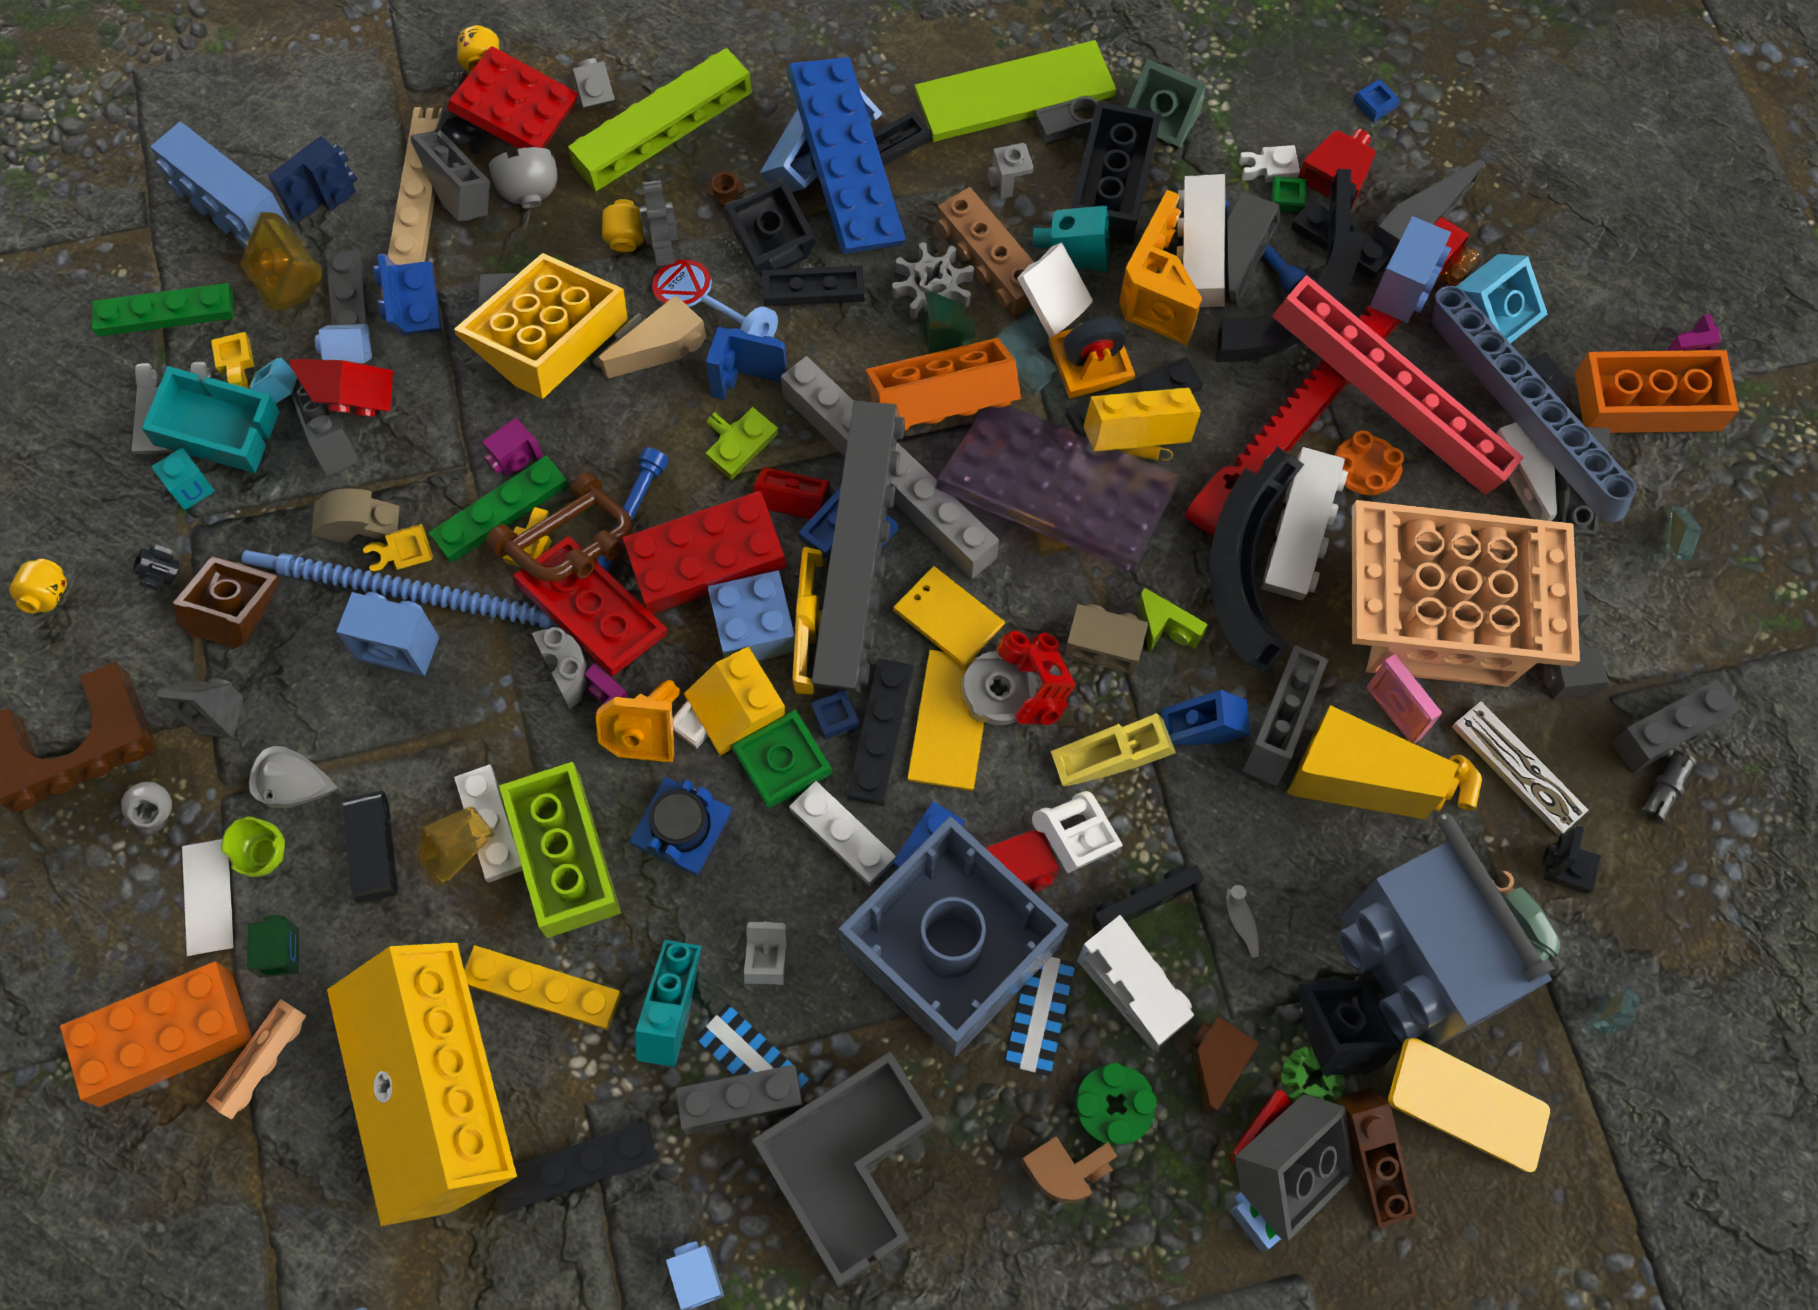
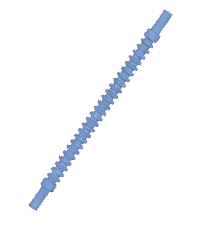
[242,550,559,629]

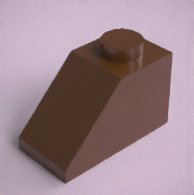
[1192,1016,1259,1116]

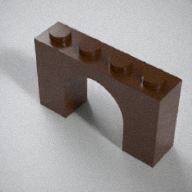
[0,661,157,812]

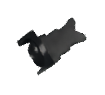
[434,72,489,154]

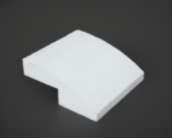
[1017,242,1093,337]

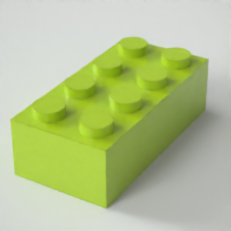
[499,762,621,938]

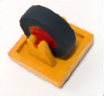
[1048,317,1135,399]

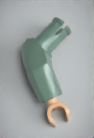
[1493,871,1560,961]

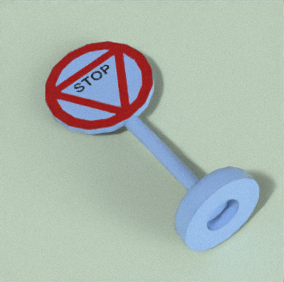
[652,260,778,337]

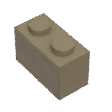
[1064,604,1149,675]

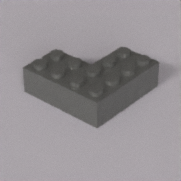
[752,1051,934,1289]

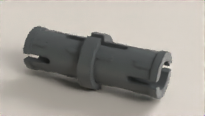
[1640,751,1697,824]

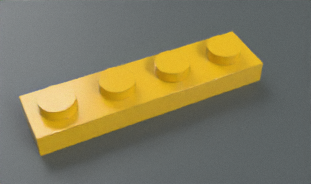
[464,945,622,1031]

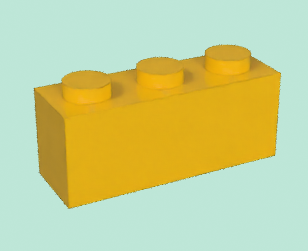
[1083,388,1201,451]

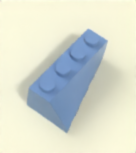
[760,89,883,192]

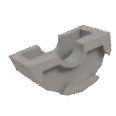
[532,627,589,709]

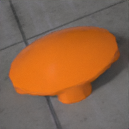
[1334,430,1404,495]

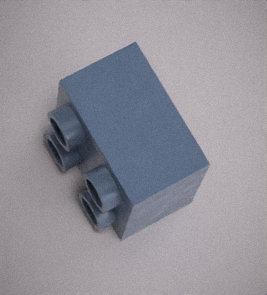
[839,816,1068,1059]
[1337,841,1552,1048]

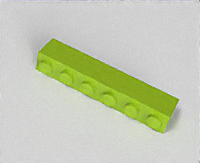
[568,48,752,192]

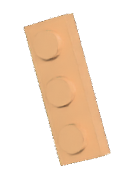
[206,999,306,1120]

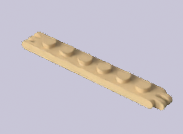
[381,107,443,299]

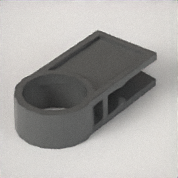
[1034,96,1097,145]

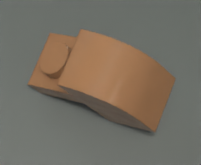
[1020,1136,1117,1203]

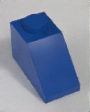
[1161,690,1250,745]

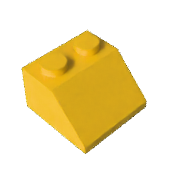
[684,646,785,756]

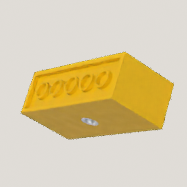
[327,943,517,1226]

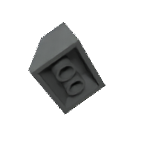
[1235,1094,1354,1242]

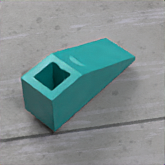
[635,940,702,1067]

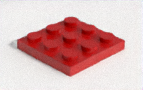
[447,46,579,149]

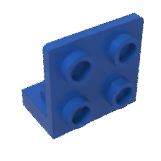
[374,254,442,336]
[706,327,788,400]

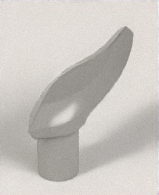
[1226,885,1259,958]

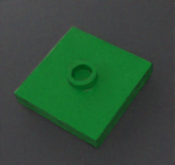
[731,709,833,810]

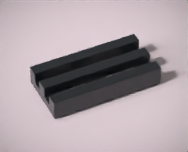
[873,111,931,166]

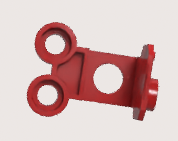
[996,631,1076,725]

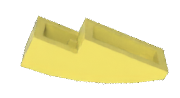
[1051,713,1176,787]

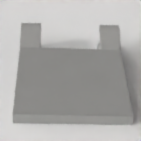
[132,362,213,454]

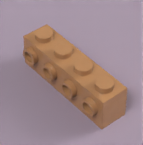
[936,187,1034,318]

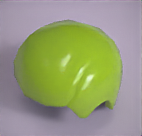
[221,816,285,878]

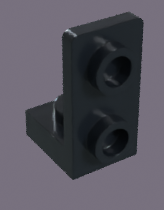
[1542,825,1601,894]

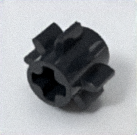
[132,543,179,590]

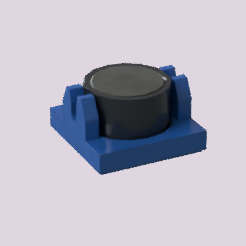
[629,777,732,877]

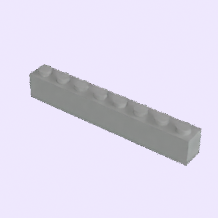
[781,356,999,580]

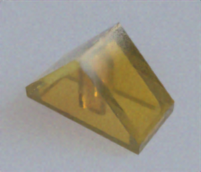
[418,806,495,887]

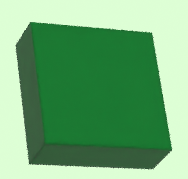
[1271,176,1306,213]

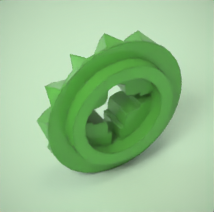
[1281,1046,1345,1103]

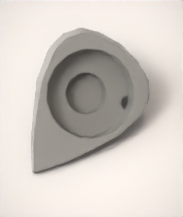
[249,746,339,808]

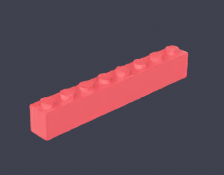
[1272,275,1524,495]

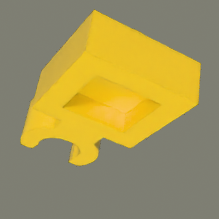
[363,524,433,571]

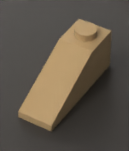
[598,295,706,379]

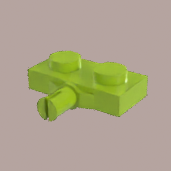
[705,407,778,480]

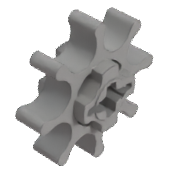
[892,242,974,322]

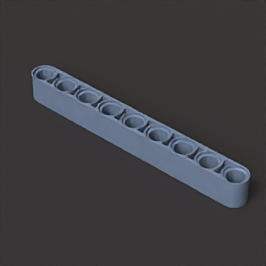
[1430,286,1636,522]

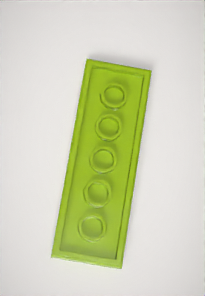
[915,40,1117,142]

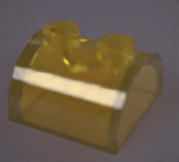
[240,212,322,310]

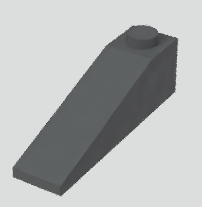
[1373,159,1486,254]
[1242,645,1329,786]

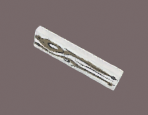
[1452,701,1589,837]

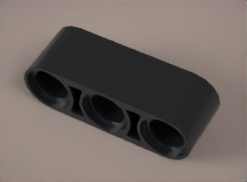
[343,790,398,903]

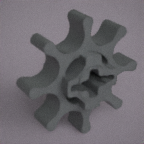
[640,180,678,266]

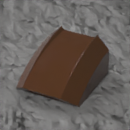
[172,556,280,650]

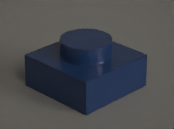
[811,690,859,740]

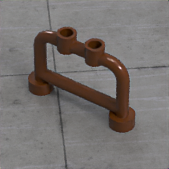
[486,472,632,582]

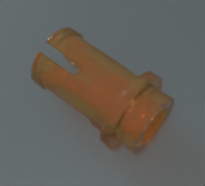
[1442,246,1481,287]

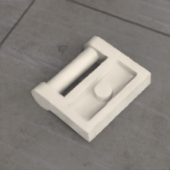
[1032,791,1123,873]

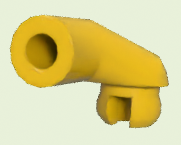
[1448,754,1482,811]

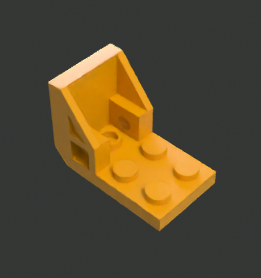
[1118,190,1202,346]

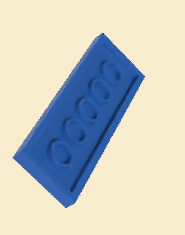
[786,57,906,254]

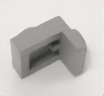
[573,58,615,109]
[988,143,1033,199]
[744,922,787,985]

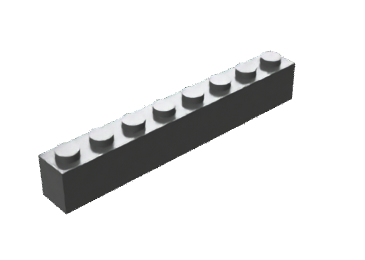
[812,400,905,694]

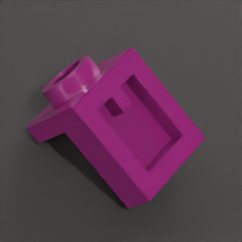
[1666,314,1721,351]
[584,664,629,715]

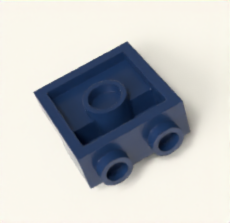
[268,136,357,223]

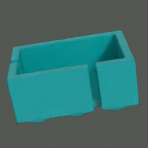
[141,366,280,473]

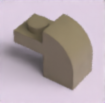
[312,488,399,544]

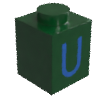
[247,915,299,978]

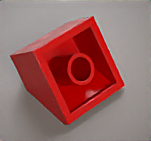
[290,359,393,417]

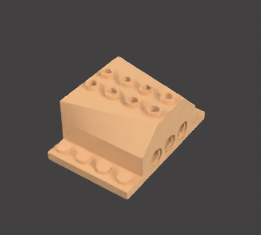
[1352,500,1580,687]

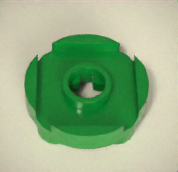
[1076,1063,1157,1146]

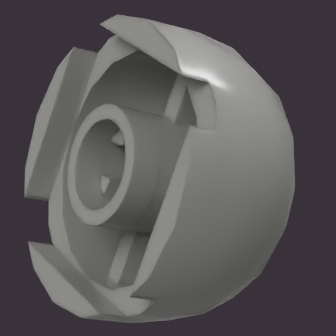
[489,147,558,208]

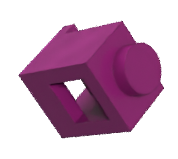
[482,418,543,477]

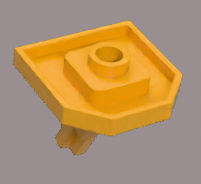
[596,680,680,763]

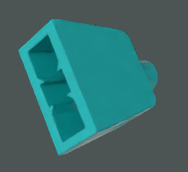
[1033,206,1111,272]

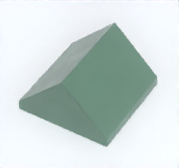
[1128,59,1207,147]

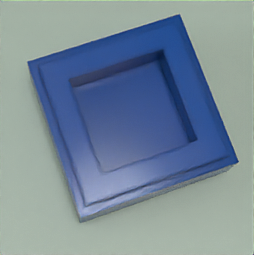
[1353,79,1400,122]

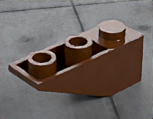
[1334,1088,1416,1228]

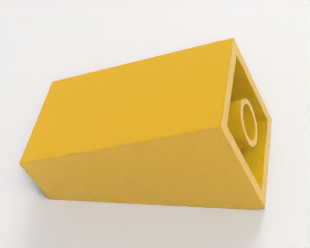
[1286,705,1459,820]

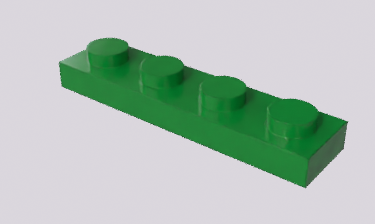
[92,283,234,337]
[428,455,568,563]

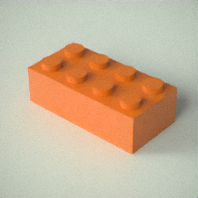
[866,338,1021,431]
[1574,350,1739,433]
[60,961,252,1107]

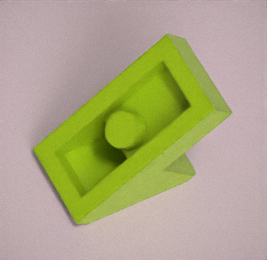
[1137,588,1208,652]

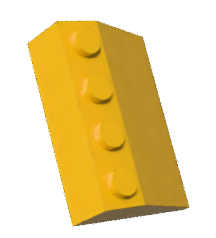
[454,253,628,399]

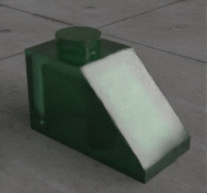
[924,291,975,354]

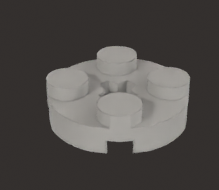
[961,651,1036,725]

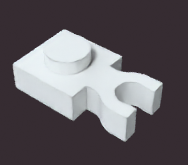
[1239,145,1300,182]

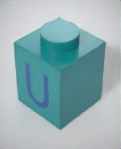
[151,447,215,510]

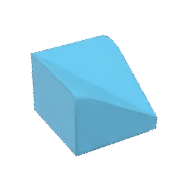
[249,357,297,404]

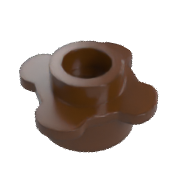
[706,172,745,207]

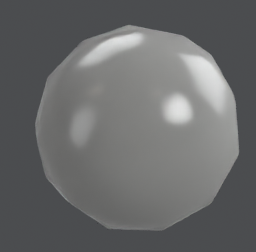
[121,782,172,829]

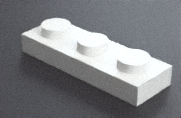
[454,765,523,883]
[789,781,896,887]

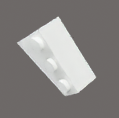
[1077,915,1194,1052]

